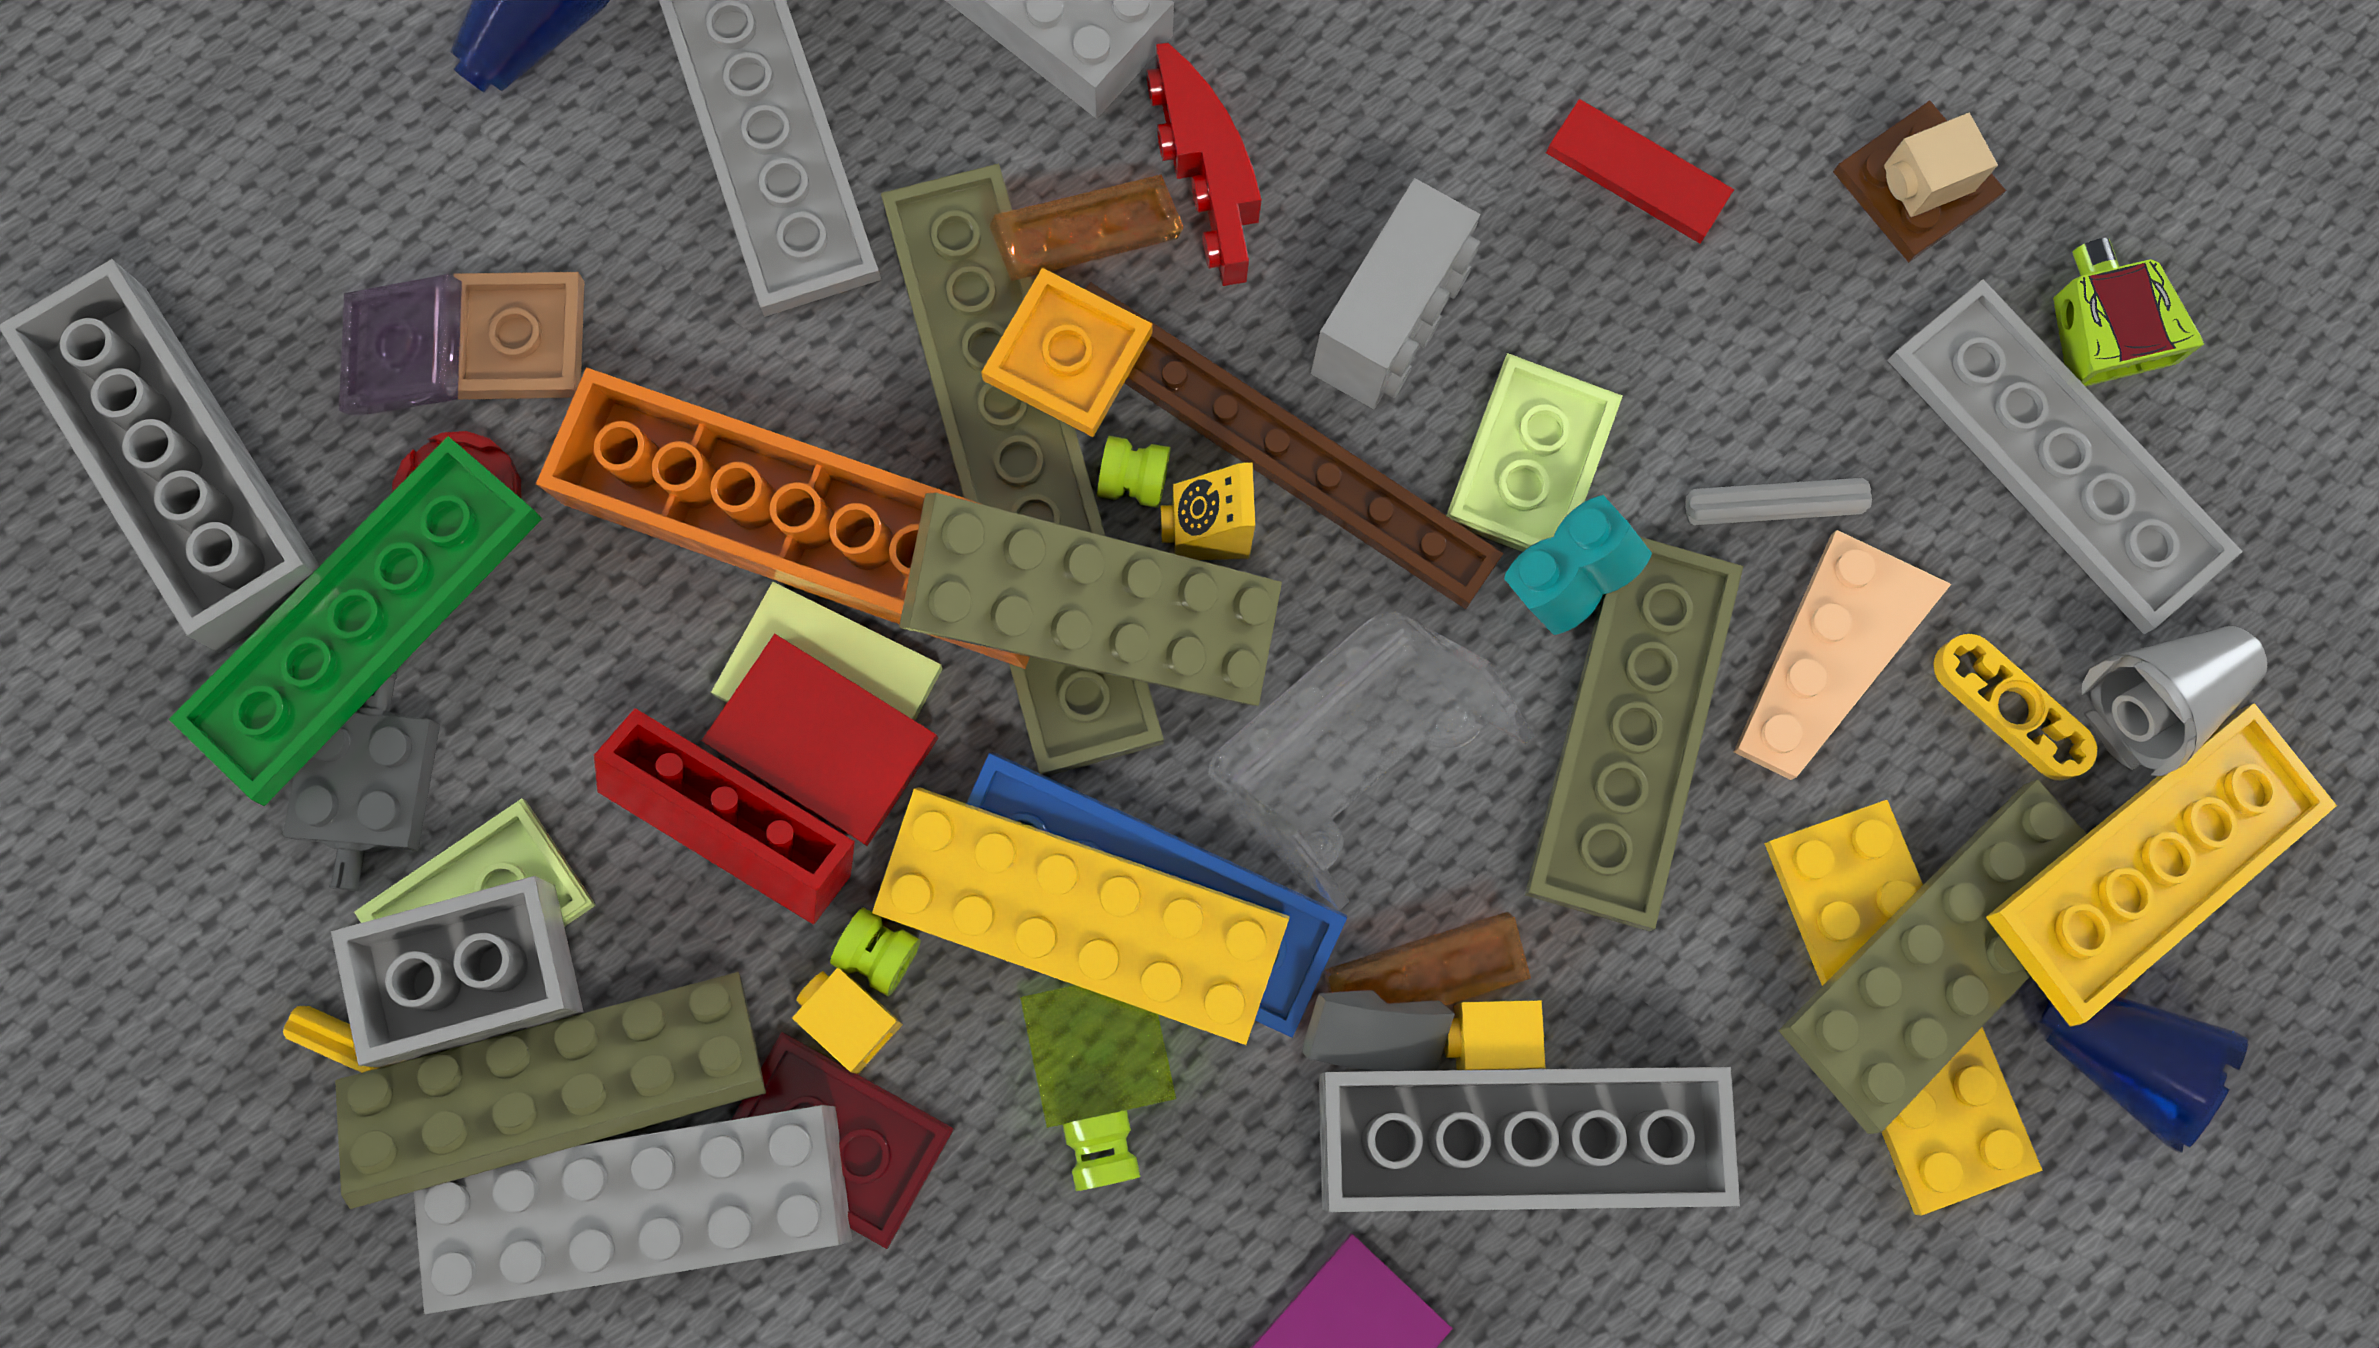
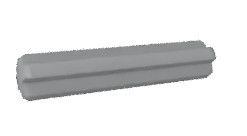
[1685,478,1872,525]

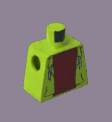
[2053,238,2204,386]

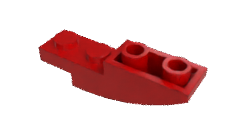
[1146,42,1262,286]

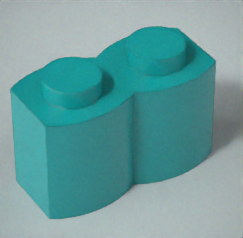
[1504,495,1652,635]

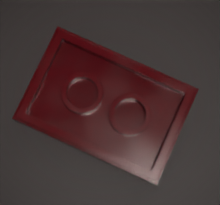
[731,1032,955,1249]

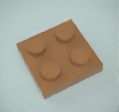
[448,272,585,400]

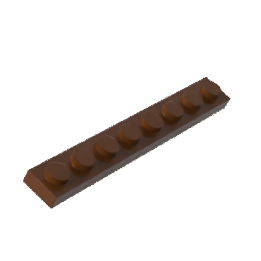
[1085,282,1504,609]

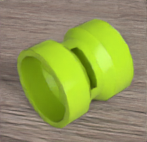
[1097,435,1171,508]
[830,907,921,997]
[1062,1110,1141,1191]

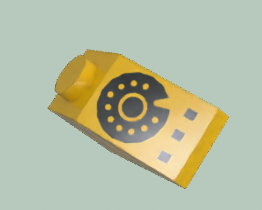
[1161,463,1255,560]

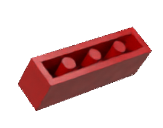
[594,708,855,925]

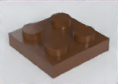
[1833,100,2007,263]

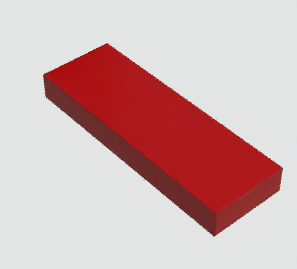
[1546,99,1735,244]

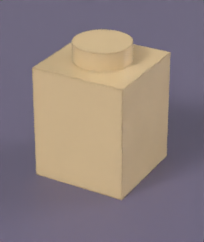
[1884,112,1998,217]

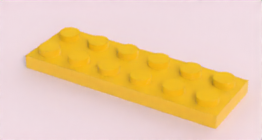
[1986,703,2337,1027]
[872,787,1290,1045]
[1764,800,2043,1215]

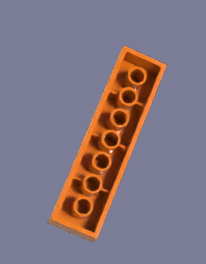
[536,367,1030,669]

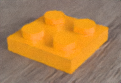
[981,268,1153,437]

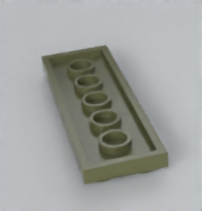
[899,493,1282,706]
[1525,537,1743,931]
[1778,779,2086,1134]
[335,972,766,1209]

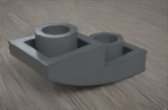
[1302,990,1455,1071]

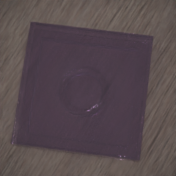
[339,274,462,415]

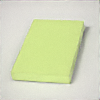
[1446,353,1623,552]
[711,582,943,721]
[354,799,596,927]

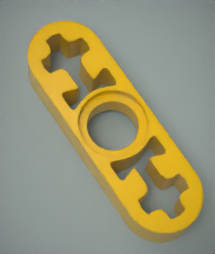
[1934,634,2097,781]

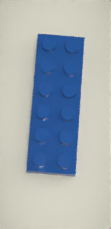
[966,752,1347,1038]

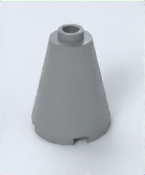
[2082,626,2268,776]

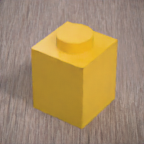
[792,968,903,1074]
[1444,1000,1546,1070]

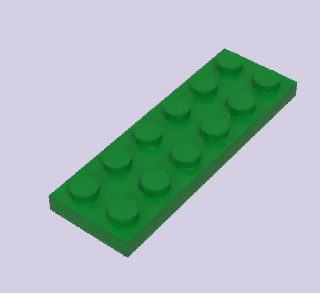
[168,436,543,806]

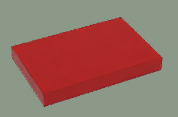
[701,633,939,846]

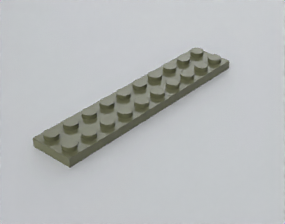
[881,163,1164,777]

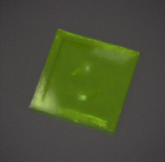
[1020,985,1176,1128]

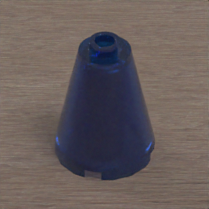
[450,0,610,93]
[2039,996,2249,1153]

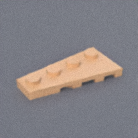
[1734,530,1951,780]

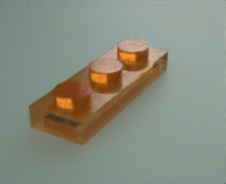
[990,174,1184,281]
[1323,911,1531,1006]

